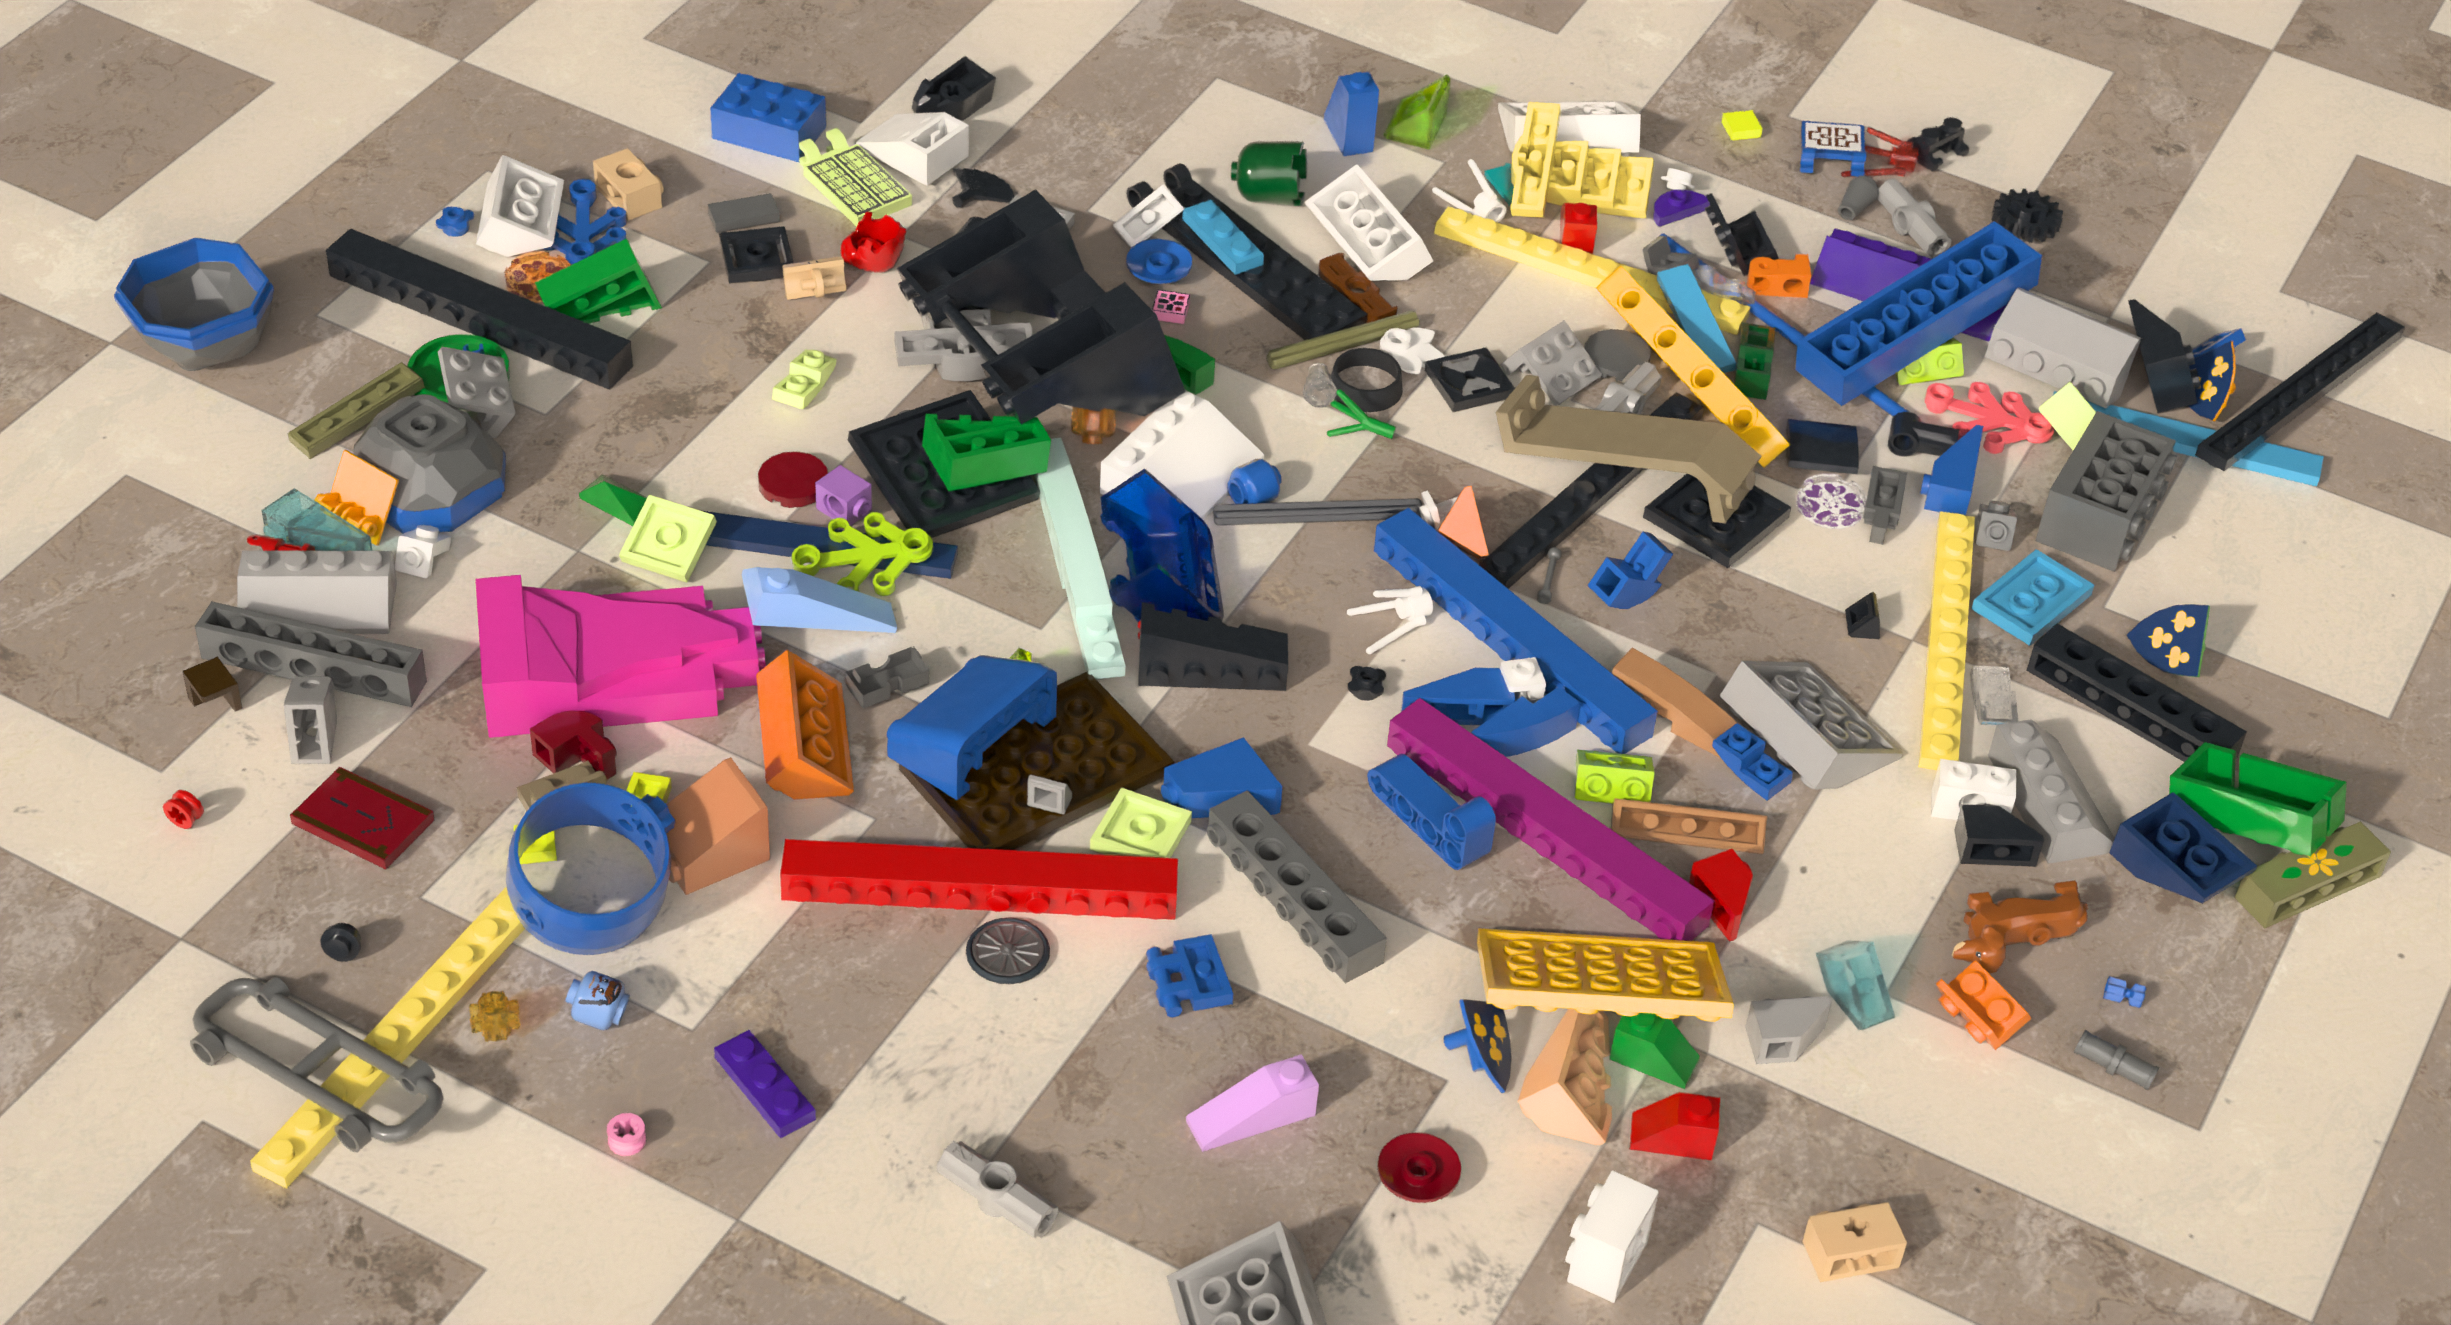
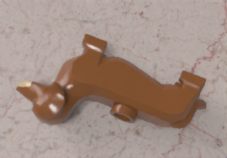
[1952,880,2088,973]

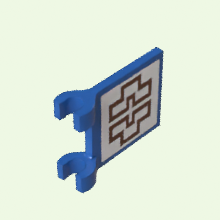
[1800,121,1866,176]

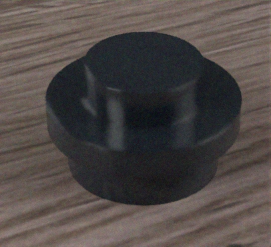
[320,923,361,962]

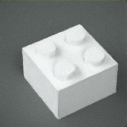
[1565,1170,1659,1303]

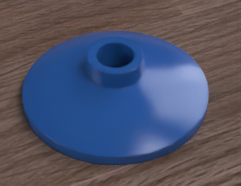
[1126,239,1192,284]

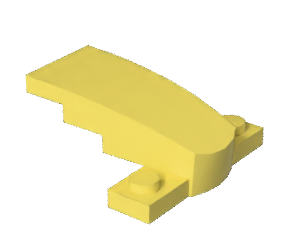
[1511,102,1654,218]

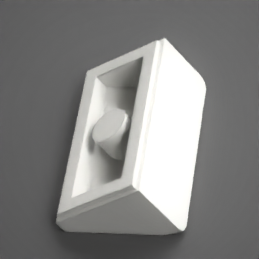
[1113,184,1184,248]

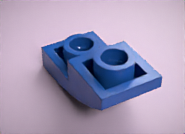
[1712,723,1793,801]

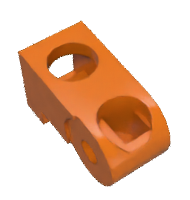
[1747,254,1811,298]

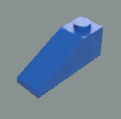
[1920,425,1983,515]
[1401,667,1515,725]

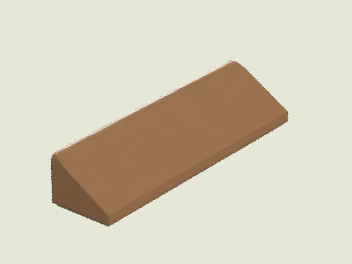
[1611,798,1767,854]

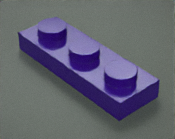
[714,1030,816,1139]

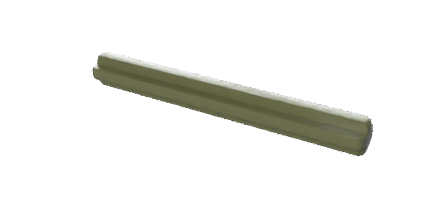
[1266,311,1420,370]

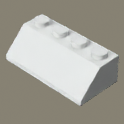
[1305,165,1433,280]

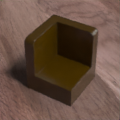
[182,656,242,712]

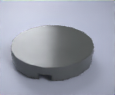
[1584,329,1651,381]

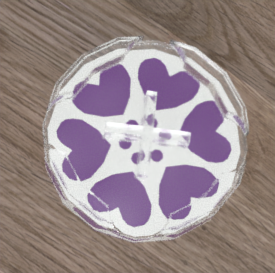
[1796,474,1867,529]

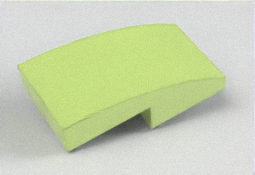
[772,349,837,409]

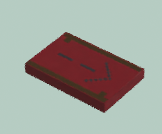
[290,766,434,870]

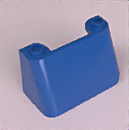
[887,655,1057,800]

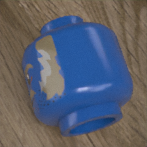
[1227,459,1282,504]

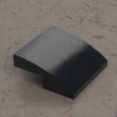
[1786,419,1859,474]

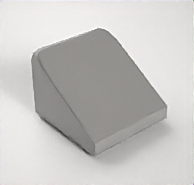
[1027,775,1072,814]

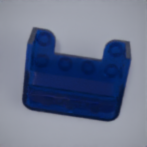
[1100,468,1224,622]

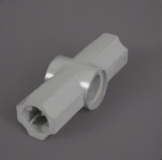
[1877,178,1952,258]
[1594,362,1662,415]
[937,1141,1058,1238]

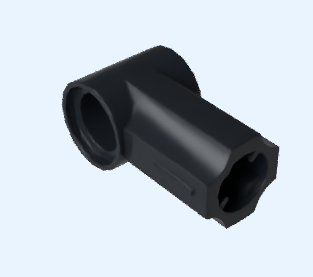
[1888,411,1959,457]

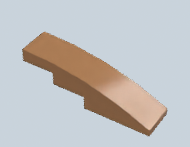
[1612,647,1737,758]

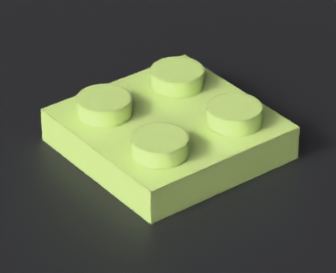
[619,495,717,583]
[1090,788,1192,858]

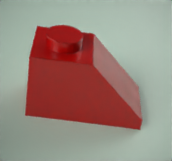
[1560,203,1597,254]
[1689,849,1753,942]
[1629,1092,1720,1161]

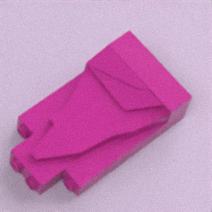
[475,575,766,738]

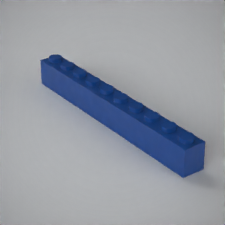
[1374,508,1658,754]

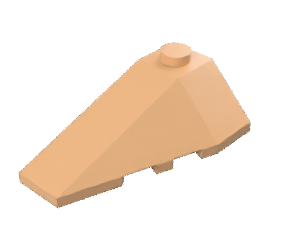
[1518,1008,1612,1145]

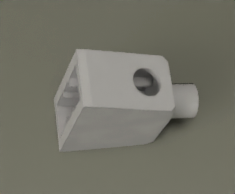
[284,676,337,764]

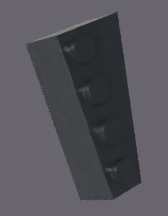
[1138,602,1288,691]

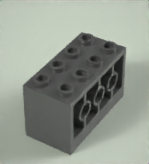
[2035,411,2177,572]

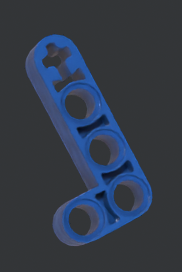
[1367,754,1496,870]

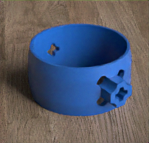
[506,783,675,955]

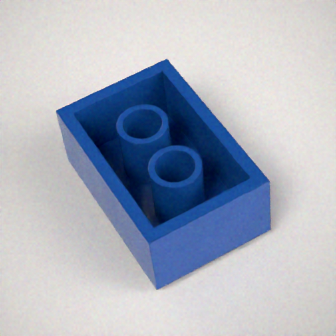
[710,73,826,162]

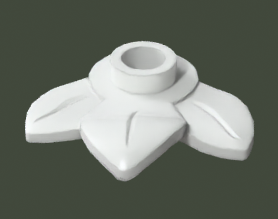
[1380,328,1445,374]

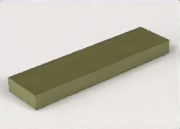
[287,362,425,459]

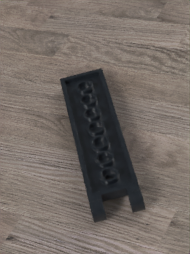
[1126,163,1368,340]

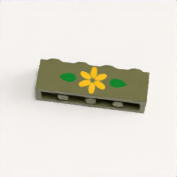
[2235,821,2391,928]

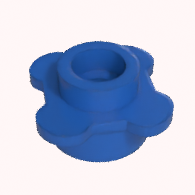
[436,207,474,237]

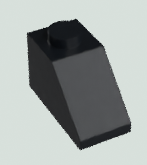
[1954,804,2044,867]

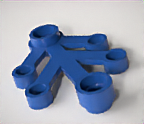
[543,179,627,266]

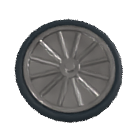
[966,918,1050,984]

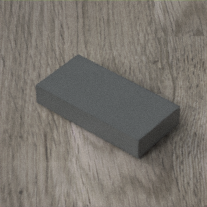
[708,193,780,233]

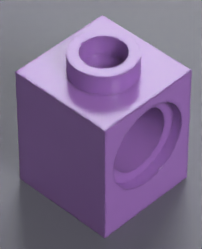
[815,465,872,526]

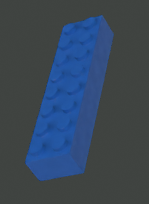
[1795,221,2042,406]

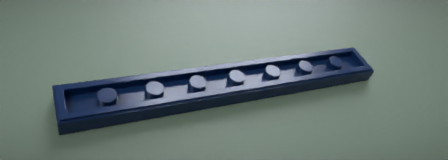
[700,510,958,579]

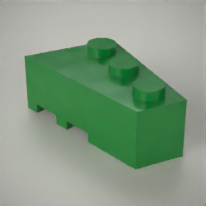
[535,238,662,324]
[922,414,1051,491]

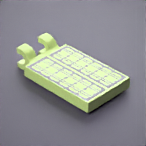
[799,128,912,227]

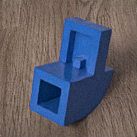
[1587,531,1673,609]

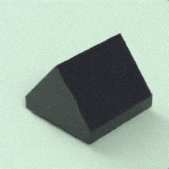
[1845,592,1880,639]

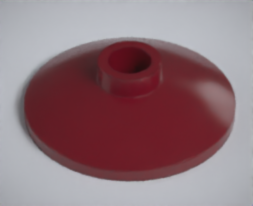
[1377,1133,1461,1203]

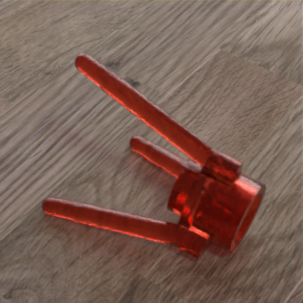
[1841,127,1918,177]

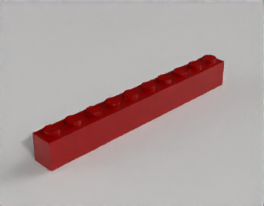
[780,839,1178,920]

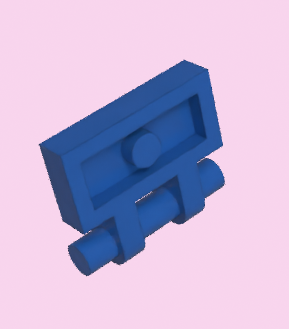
[1146,934,1233,1018]

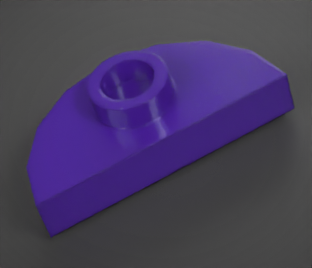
[1653,190,1710,227]

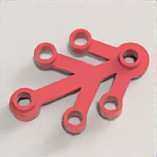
[1924,382,2054,454]

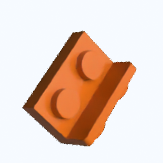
[1936,960,2031,1050]

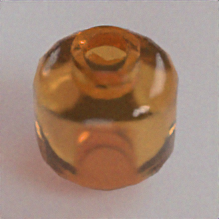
[1071,406,1117,445]

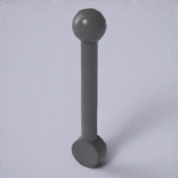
[1537,547,1562,604]

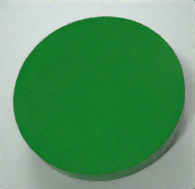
[407,334,510,410]

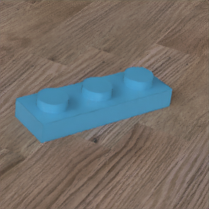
[1183,200,1264,275]

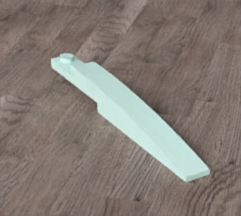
[1034,438,1125,679]

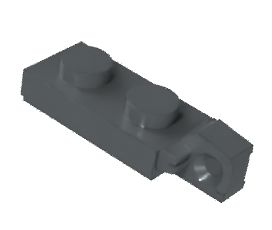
[1863,466,1907,545]

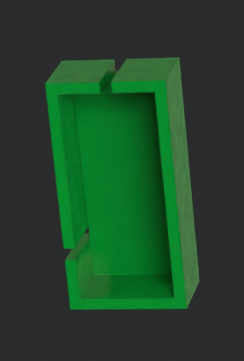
[2169,742,2347,856]

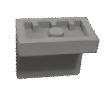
[1500,320,1602,406]
[438,347,516,438]

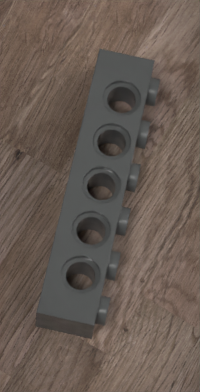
[195,601,427,707]
[1207,790,1387,983]

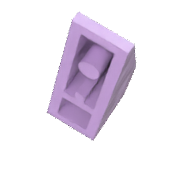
[1186,1054,1319,1152]

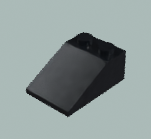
[2128,299,2201,414]

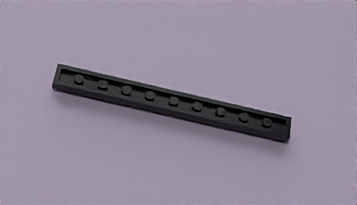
[2195,312,2405,471]
[1478,392,1704,589]

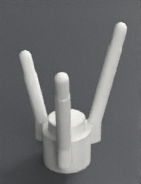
[1432,159,1506,223]
[1347,586,1433,654]

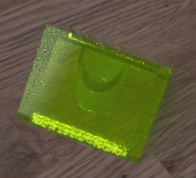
[1383,74,1451,150]

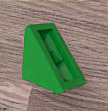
[579,474,647,526]

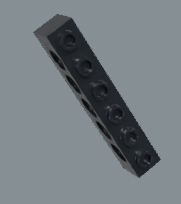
[2026,623,2247,762]

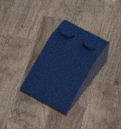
[2109,792,2257,904]

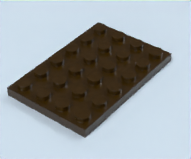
[899,671,1174,850]

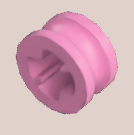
[607,1113,646,1156]

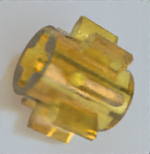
[469,991,520,1042]

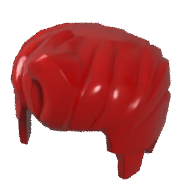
[840,211,907,272]

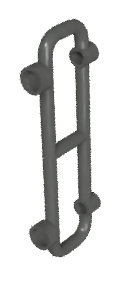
[190,977,444,1153]

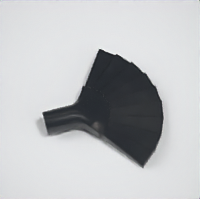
[952,168,1014,208]

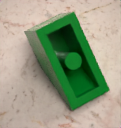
[1609,1013,1700,1090]

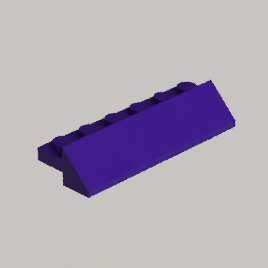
[1810,228,2007,342]

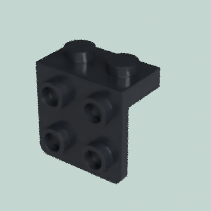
[1704,193,1779,276]

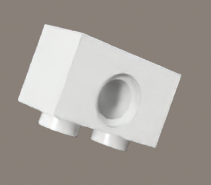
[1931,759,2016,820]

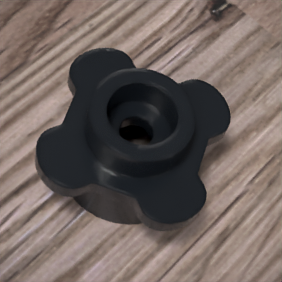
[1347,666,1386,701]

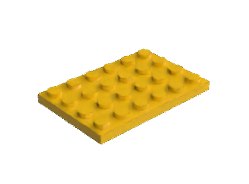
[1477,928,1734,1021]

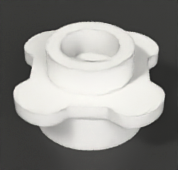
[1660,168,1695,190]

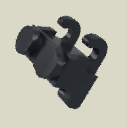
[1906,117,1969,172]

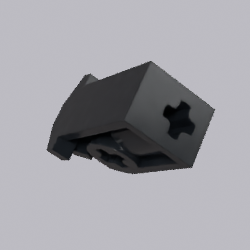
[912,56,996,121]

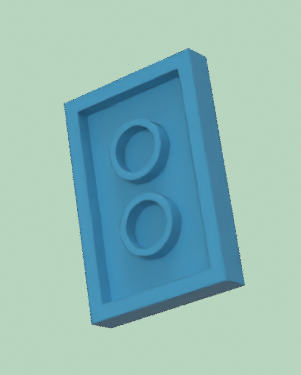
[1972,549,2094,646]

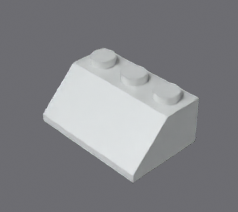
[476,155,564,257]

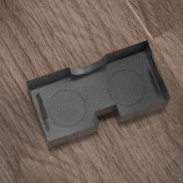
[845,646,929,708]

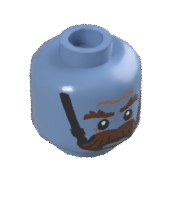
[565,971,630,1031]

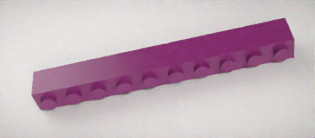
[1387,698,1714,941]

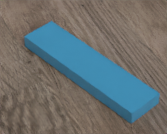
[1657,264,1736,373]

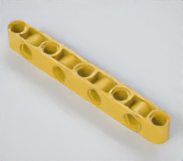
[1596,265,1790,468]

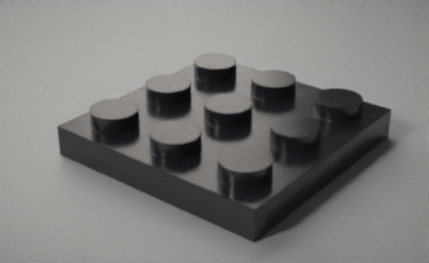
[1643,474,1791,568]

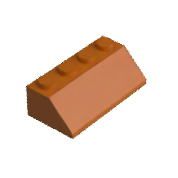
[756,649,854,800]

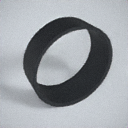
[1328,348,1403,412]

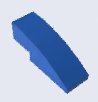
[1471,686,1581,757]

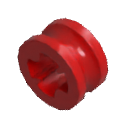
[163,790,204,829]

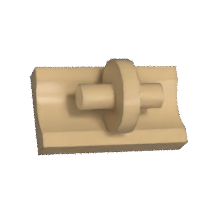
[782,256,847,300]

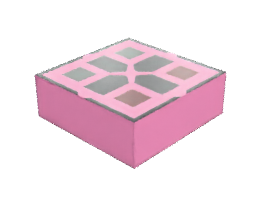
[1152,290,1190,324]

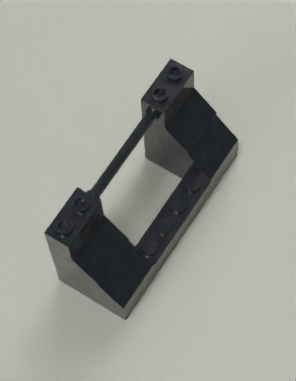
[897,189,1186,425]

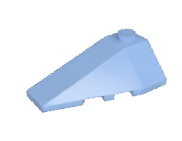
[742,567,897,633]

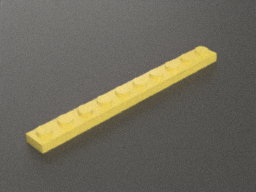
[1434,206,1750,335]
[1918,511,1975,770]
[251,887,533,1188]

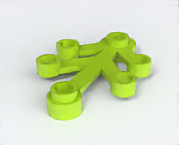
[791,512,933,596]

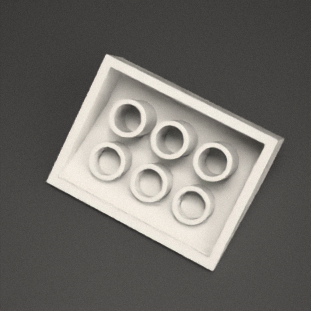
[1498,101,1640,157]
[1100,390,1265,536]

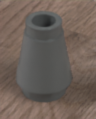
[1838,175,1878,221]

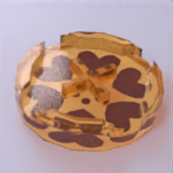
[504,251,570,303]

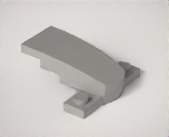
[894,305,1033,381]

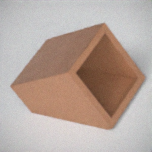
[666,757,770,895]

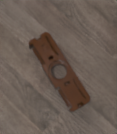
[1318,253,1398,323]

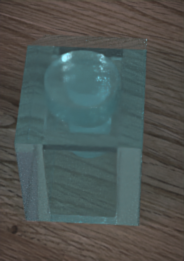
[1816,940,1895,1030]

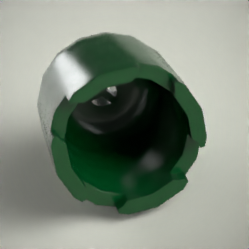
[1231,141,1307,206]

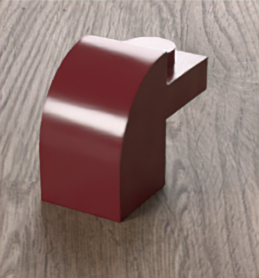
[530,711,617,780]

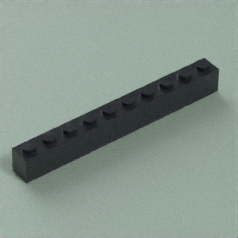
[326,228,633,390]

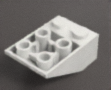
[854,112,969,186]

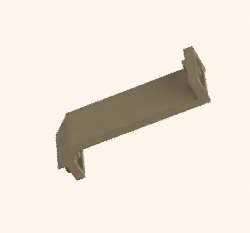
[1495,375,1762,523]

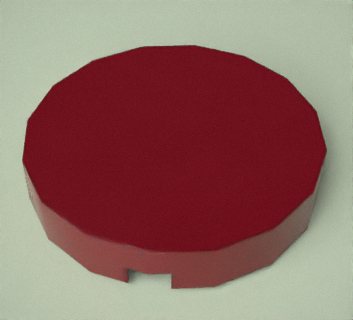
[758,451,828,508]

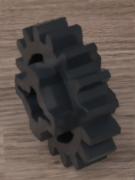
[1991,188,2063,243]

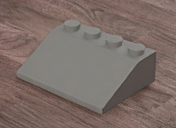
[1720,661,1904,790]
[1167,1221,1327,1325]

